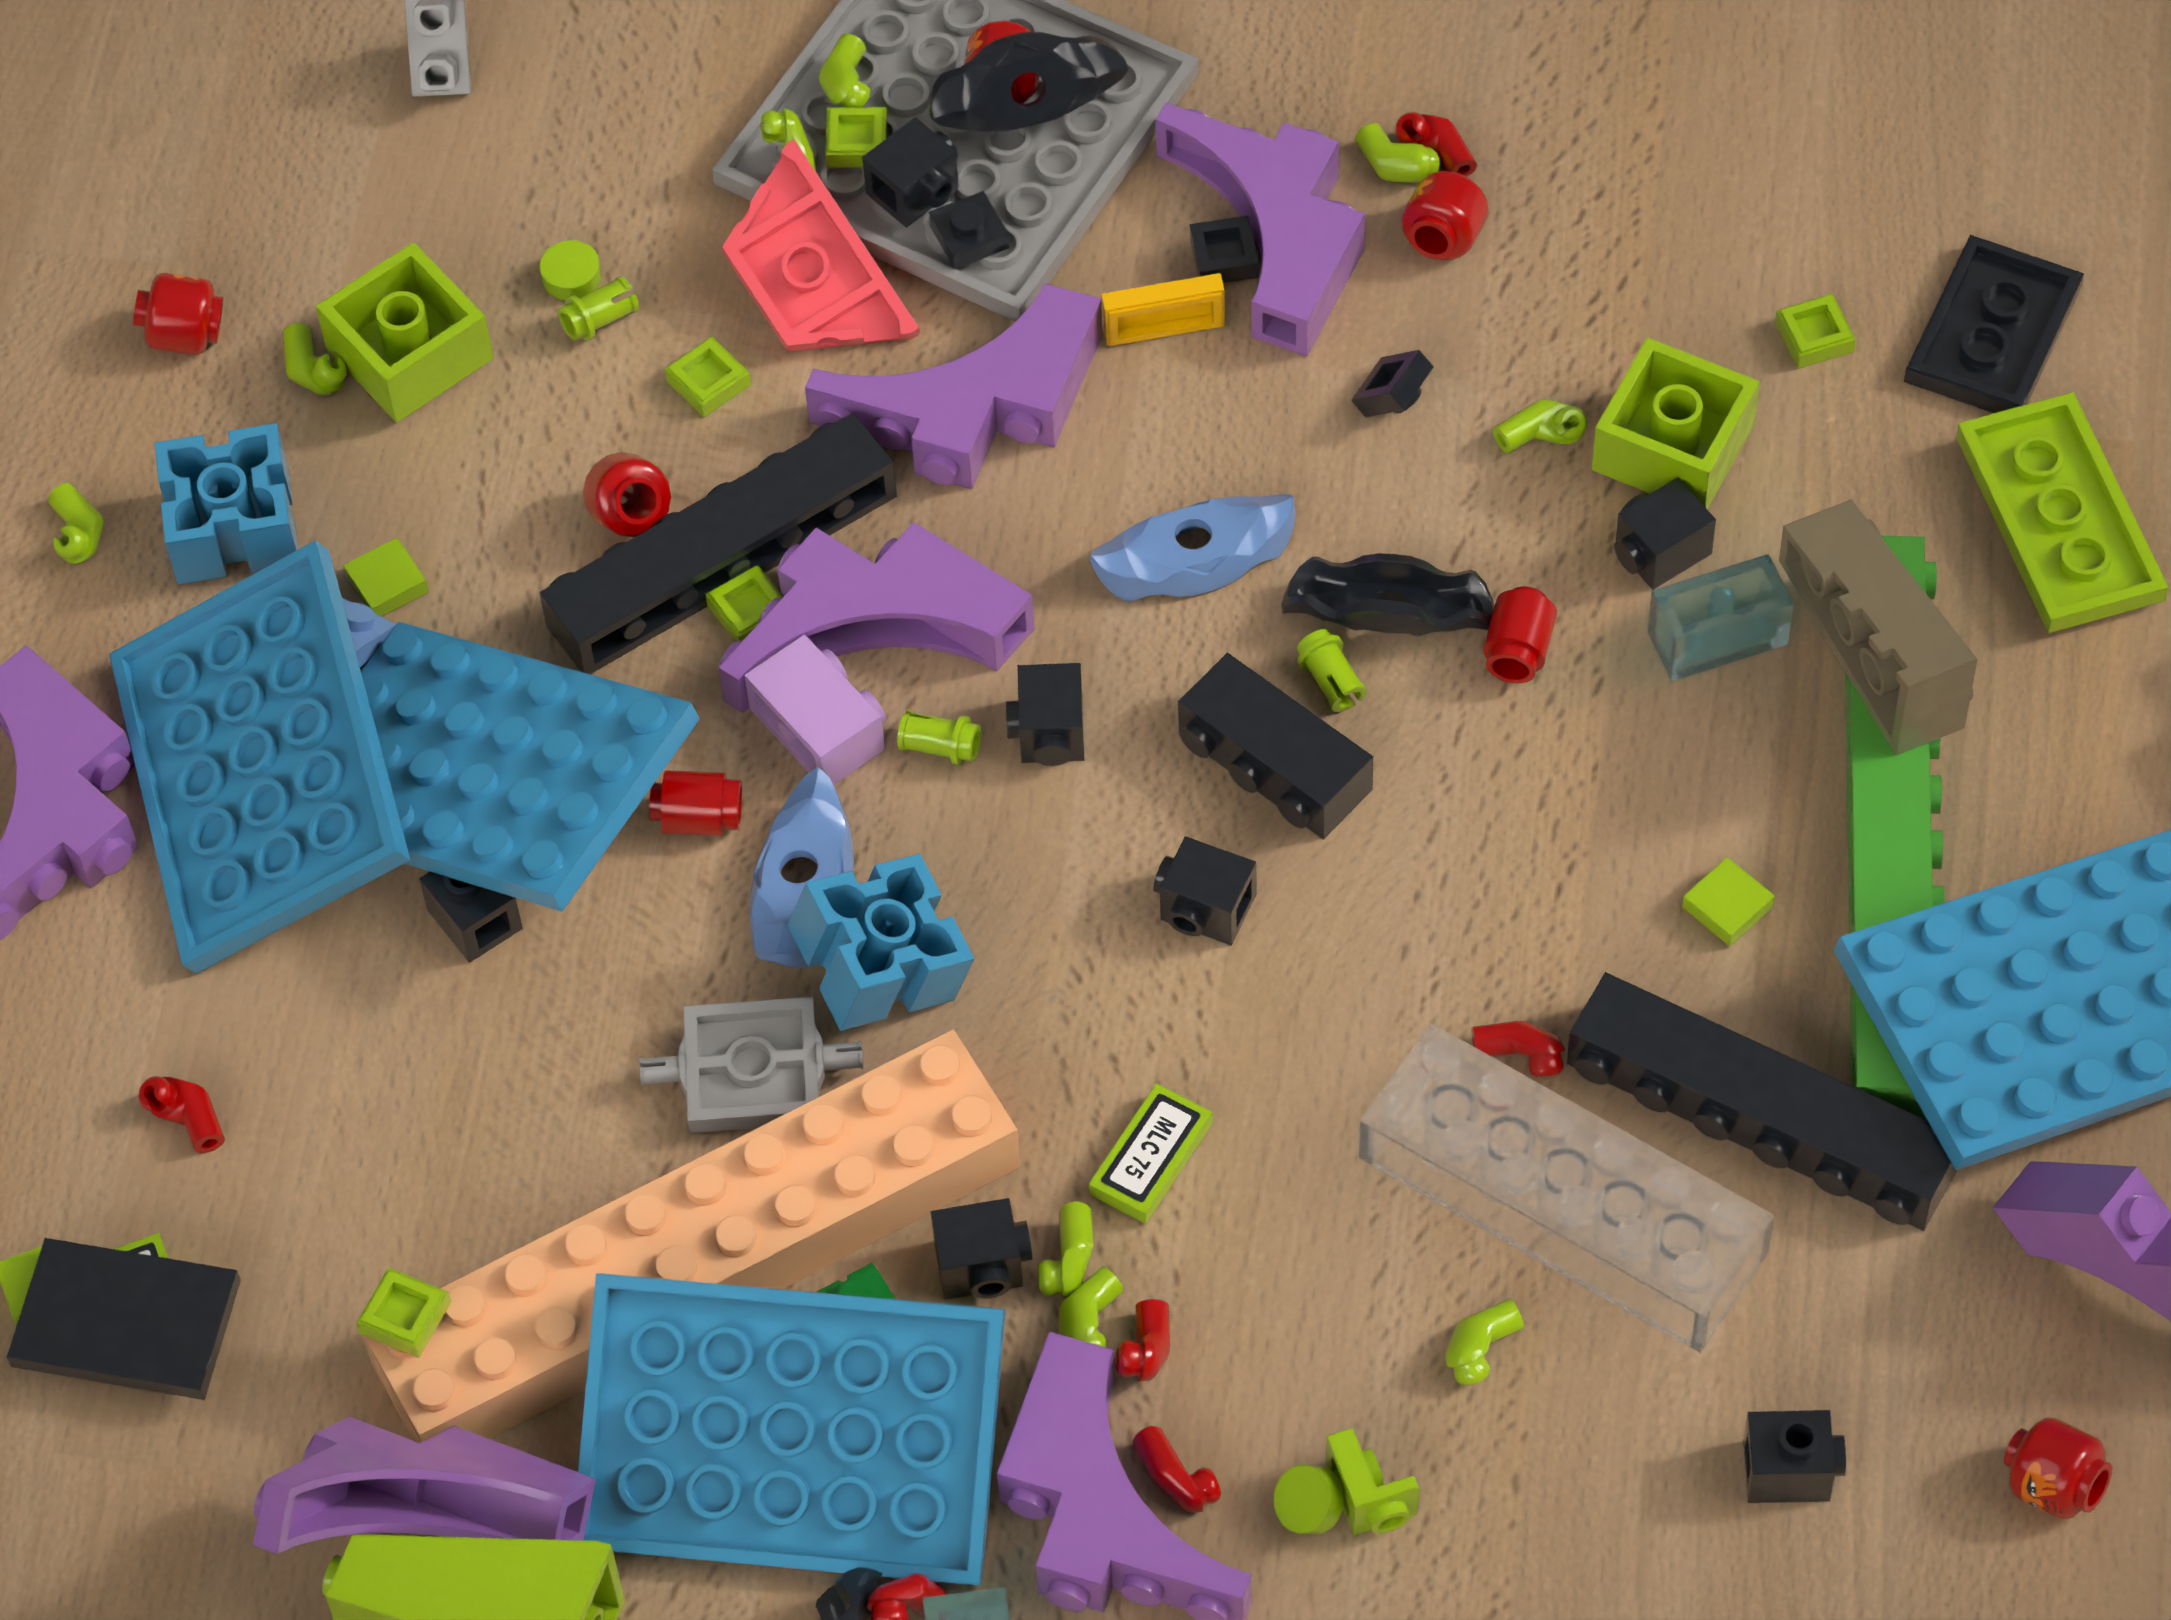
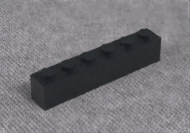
[539,412,897,674]
[1567,972,1957,1231]

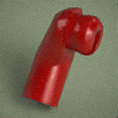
[1395,112,1477,177]
[1471,1021,1565,1077]
[138,1076,225,1153]
[1115,1299,1170,1382]
[1133,1426,1222,1513]
[866,1573,950,1620]

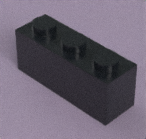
[1178,652,1374,840]

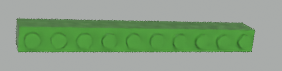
[1845,535,1945,1121]

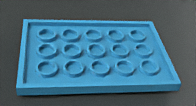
[109,540,410,974]
[361,622,700,912]
[1833,830,2171,1170]
[578,1273,1006,1586]

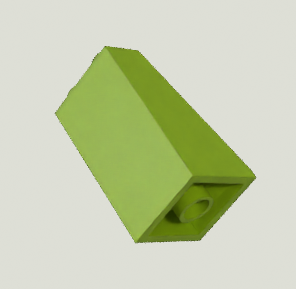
[322,1534,625,1620]

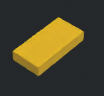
[1101,273,1225,346]

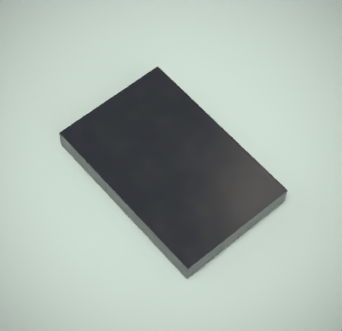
[1904,235,2084,413]
[7,1238,241,1400]

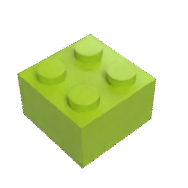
[315,242,494,423]
[1592,337,1760,510]

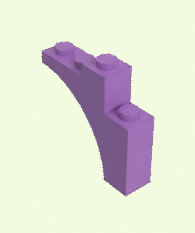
[1155,102,1365,357]
[805,283,1103,489]
[718,522,1035,713]
[0,645,139,940]
[1993,1161,2171,1322]
[997,1332,1252,1620]
[253,1417,596,1554]

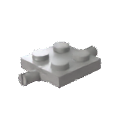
[639,997,864,1133]

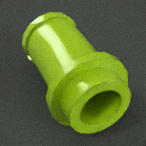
[558,276,639,341]
[1296,629,1367,712]
[897,710,982,766]

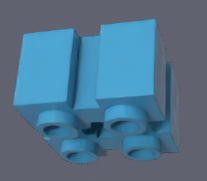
[154,423,298,585]
[787,854,975,1031]

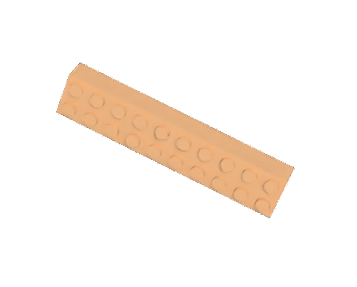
[362,1029,1021,1443]

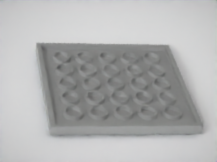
[712,0,1199,321]

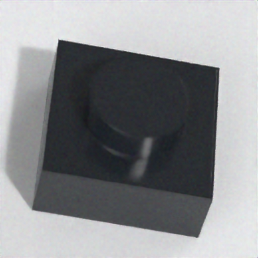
[929,191,1010,270]
[1189,215,1259,283]
[1351,350,1434,417]

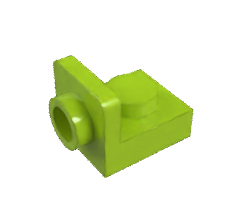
[1325,1428,1420,1536]

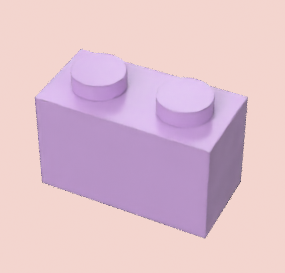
[744,634,886,785]

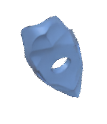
[1090,494,1296,602]
[749,767,854,968]

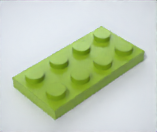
[1956,392,2169,634]

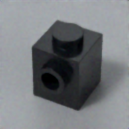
[862,117,959,228]
[1614,477,1716,590]
[1006,663,1085,766]
[1153,836,1257,946]
[419,871,523,963]
[930,1198,1033,1300]
[1743,1410,1846,1503]

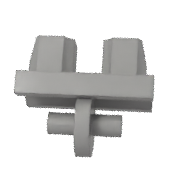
[404,0,472,97]

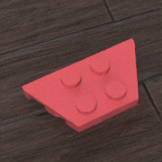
[722,139,920,352]

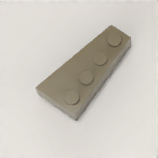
[1779,499,1977,755]

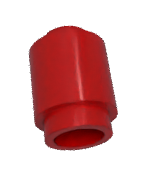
[1483,586,1557,683]
[649,770,742,836]

